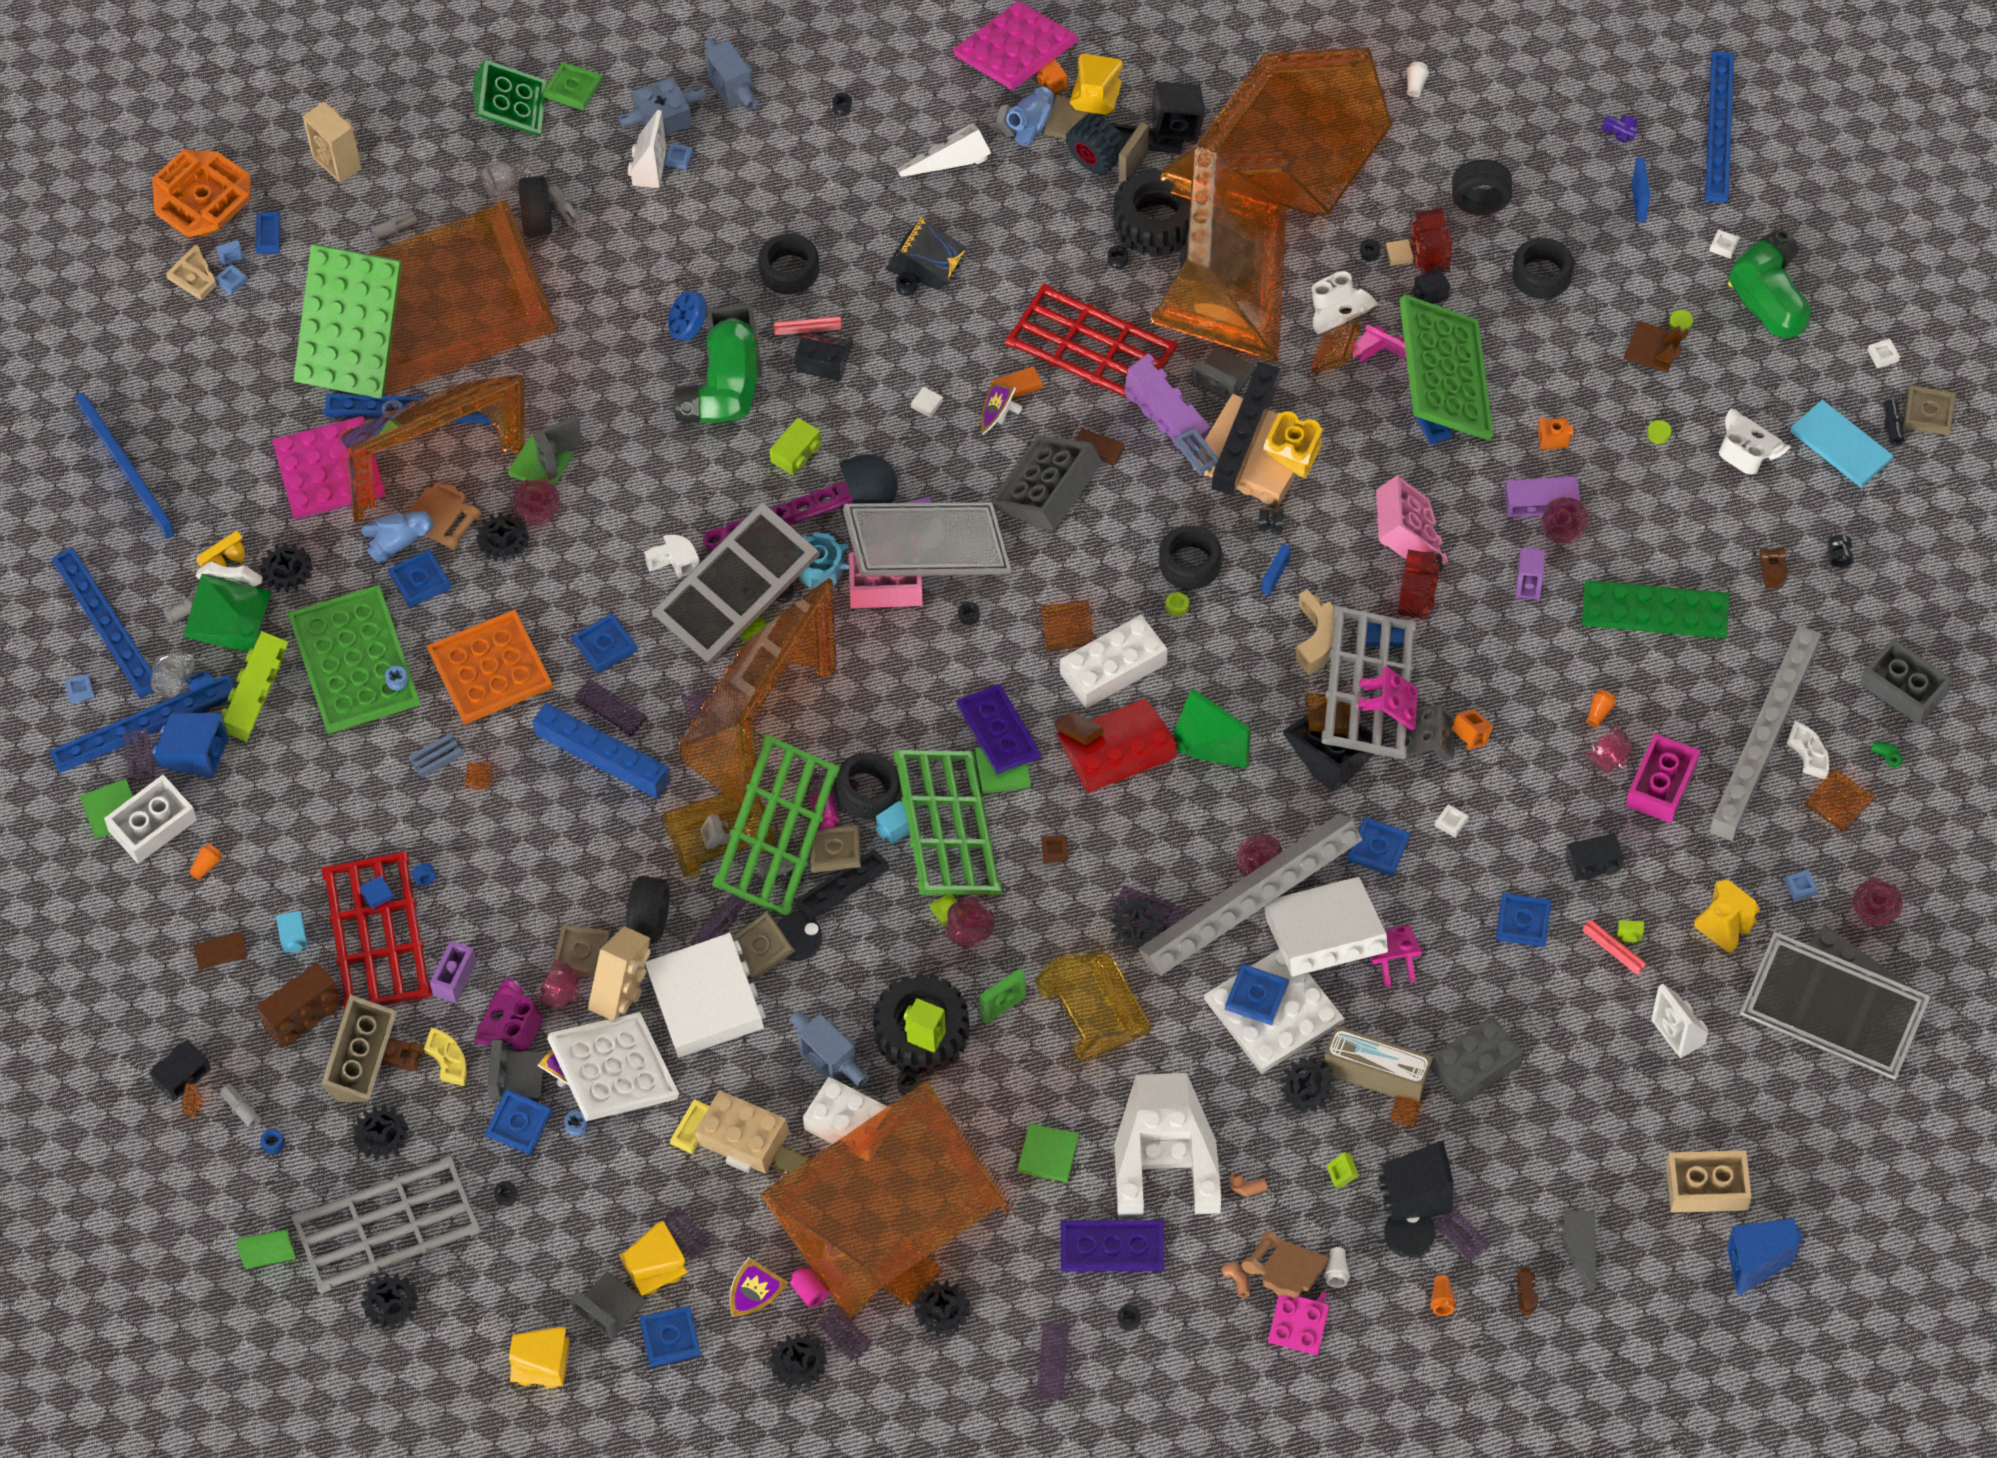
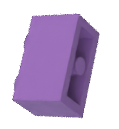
[1516,547,1545,600]
[430,940,477,1004]

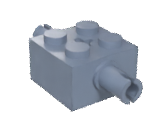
[704,38,758,110]
[617,76,706,135]
[789,1010,869,1088]

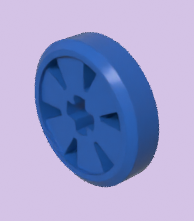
[668,290,706,341]

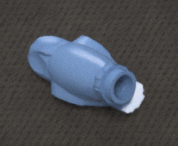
[1006,86,1054,146]
[362,511,434,564]

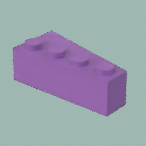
[1124,353,1210,451]

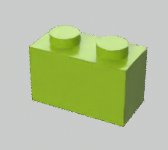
[769,417,822,475]
[904,998,946,1053]

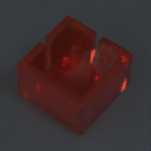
[1410,208,1452,274]
[1398,549,1440,619]

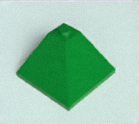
[473,59,547,136]
[184,574,272,653]
[1174,688,1251,768]

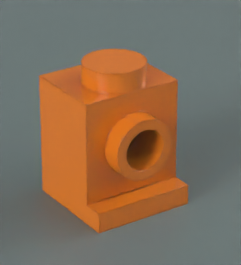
[1037,59,1067,95]
[1537,417,1574,450]
[1452,709,1494,750]

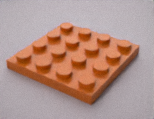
[426,609,553,725]

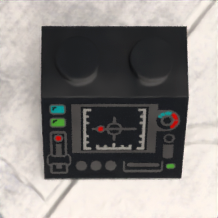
[795,332,853,381]

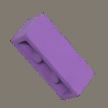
[1504,476,1580,517]

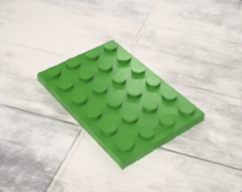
[294,244,402,399]
[1399,294,1494,440]
[288,585,420,734]

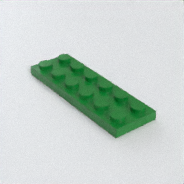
[1581,580,1729,639]

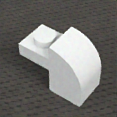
[644,535,700,578]

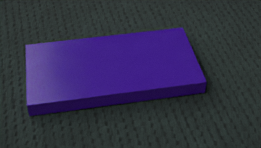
[956,684,1041,775]
[1061,1220,1164,1272]

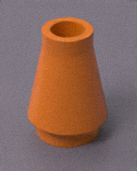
[1586,690,1616,727]
[188,843,223,881]
[1430,1275,1456,1316]

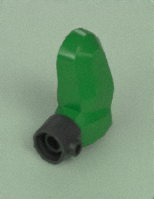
[1728,228,1811,338]
[674,319,758,423]

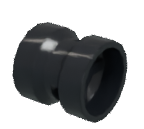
[1259,508,1284,532]
[1827,535,1854,568]

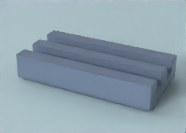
[1175,427,1219,476]
[408,733,464,778]

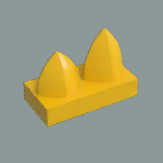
[196,531,245,568]

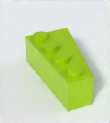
[221,631,288,742]

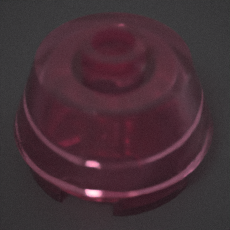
[513,478,560,525]
[1541,497,1588,543]
[1584,726,1633,774]
[1236,834,1283,877]
[1852,878,1903,928]
[946,897,995,948]
[535,960,581,1009]

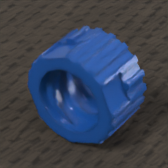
[412,863,436,886]
[260,1129,285,1154]

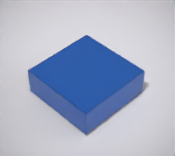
[185,670,214,692]
[360,876,394,909]

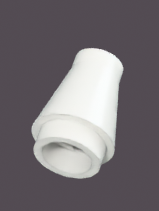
[1407,62,1429,97]
[1324,1247,1350,1288]

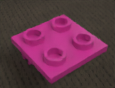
[1350,324,1407,363]
[1357,666,1418,730]
[1370,926,1422,988]
[1268,1292,1330,1356]

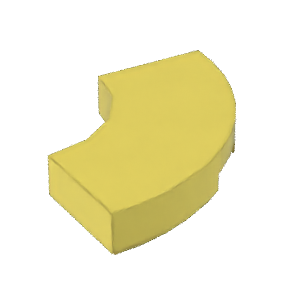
[424,1027,467,1086]

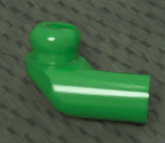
[1871,740,1903,768]

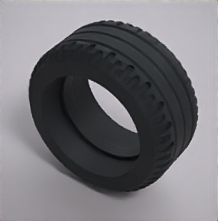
[1452,159,1513,215]
[518,176,552,237]
[758,233,820,295]
[1512,237,1574,299]
[1159,525,1222,590]
[834,752,901,819]
[626,876,670,943]

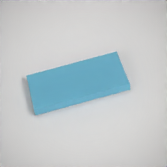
[1790,400,1893,488]

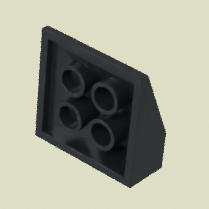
[1283,703,1384,791]

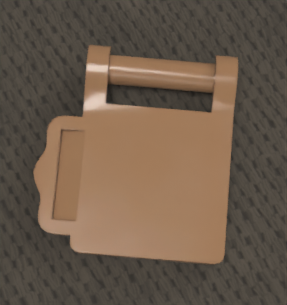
[409,482,481,551]
[1241,1231,1328,1298]

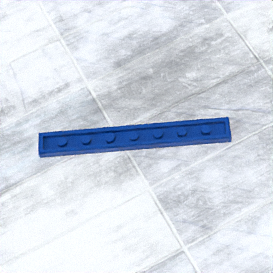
[1705,51,1734,203]
[75,392,174,539]
[324,393,512,424]
[52,547,162,699]
[49,674,236,774]

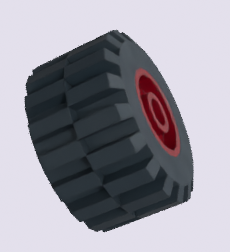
[1066,113,1125,175]

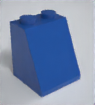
[153,713,229,779]
[1727,1218,1802,1295]

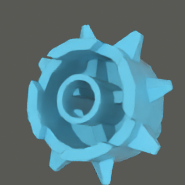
[787,533,849,589]

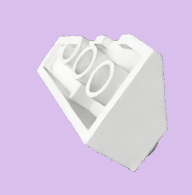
[896,123,991,177]

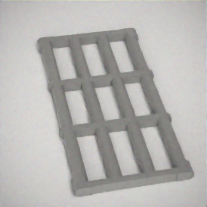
[1321,606,1417,760]
[291,1155,481,1294]

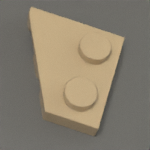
[166,244,217,301]

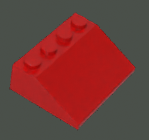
[1057,699,1176,793]

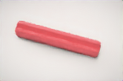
[773,316,842,335]
[1583,920,1646,974]

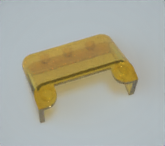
[661,786,777,877]
[1034,952,1151,1061]

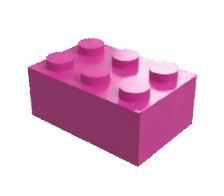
[1626,733,1701,824]

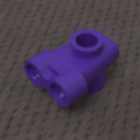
[1601,115,1638,143]

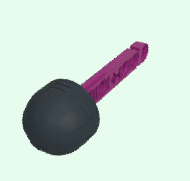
[703,454,898,553]

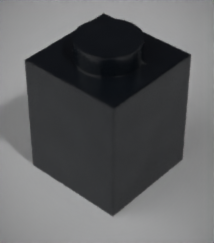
[1412,267,1450,304]

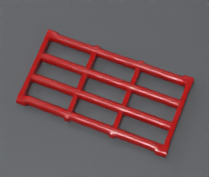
[1005,283,1178,404]
[321,851,433,1010]

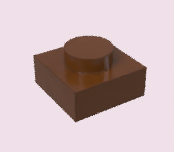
[1041,835,1068,863]

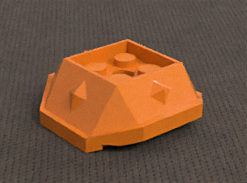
[152,149,251,238]

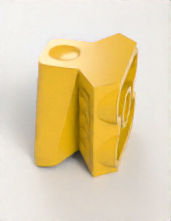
[1070,54,1123,115]
[1263,411,1325,478]
[1694,880,1760,953]
[619,1221,688,1296]
[509,1326,570,1388]

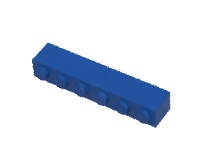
[533,703,671,799]

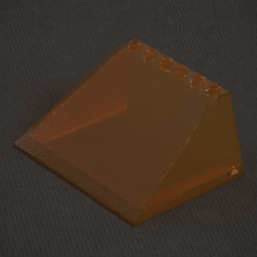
[1177,47,1392,215]
[1151,146,1287,362]
[369,200,558,395]
[338,375,524,522]
[678,578,837,806]
[759,1080,1016,1321]

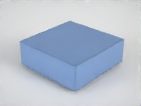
[664,143,693,170]
[216,240,244,266]
[215,264,248,295]
[65,673,95,704]
[1784,870,1818,901]

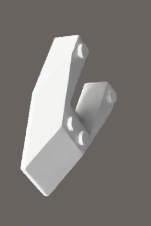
[1114,1073,1221,1217]

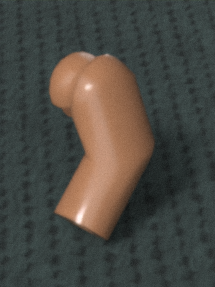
[1229,1173,1268,1197]
[1222,1261,1250,1297]

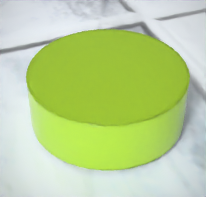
[1669,310,1693,332]
[1647,420,1671,444]
[1165,592,1189,617]

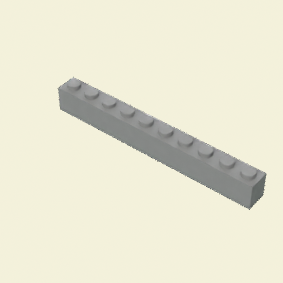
[1709,625,1821,842]
[1138,813,1362,976]

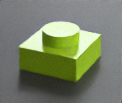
[930,894,964,927]
[1616,920,1644,943]
[1326,1152,1359,1188]

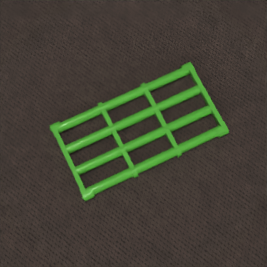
[712,734,840,917]
[893,750,1003,895]

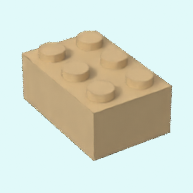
[303,101,362,184]
[588,926,650,1021]
[695,1090,789,1174]
[1666,1150,1752,1213]

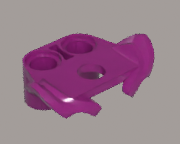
[473,977,543,1051]

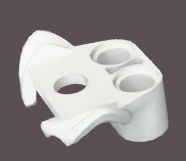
[1312,271,1379,334]
[1719,409,1791,474]

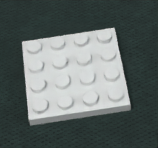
[1204,949,1344,1074]
[547,1012,679,1121]

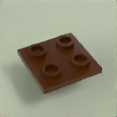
[1624,321,1689,373]

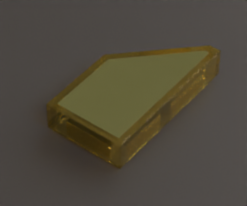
[773,1144,810,1182]

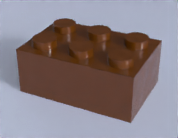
[256,962,342,1049]

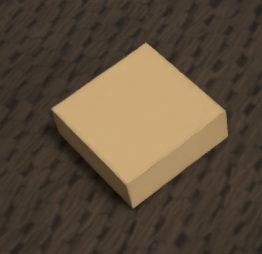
[1385,239,1413,266]

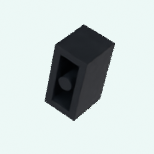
[1565,833,1624,881]
[149,1040,211,1102]

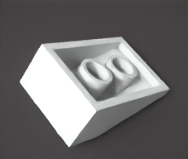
[628,110,667,188]
[1651,984,1708,1059]

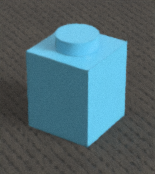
[876,801,910,845]
[276,911,309,953]

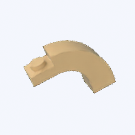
[1295,589,1334,676]

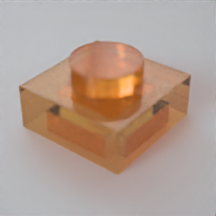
[465,763,493,789]
[182,1084,203,1118]
[1390,1095,1422,1127]

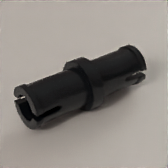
[1883,399,1905,446]

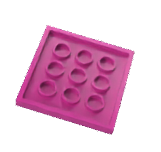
[953,0,1078,91]
[272,416,386,520]

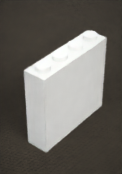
[1265,877,1388,977]
[645,933,766,1058]

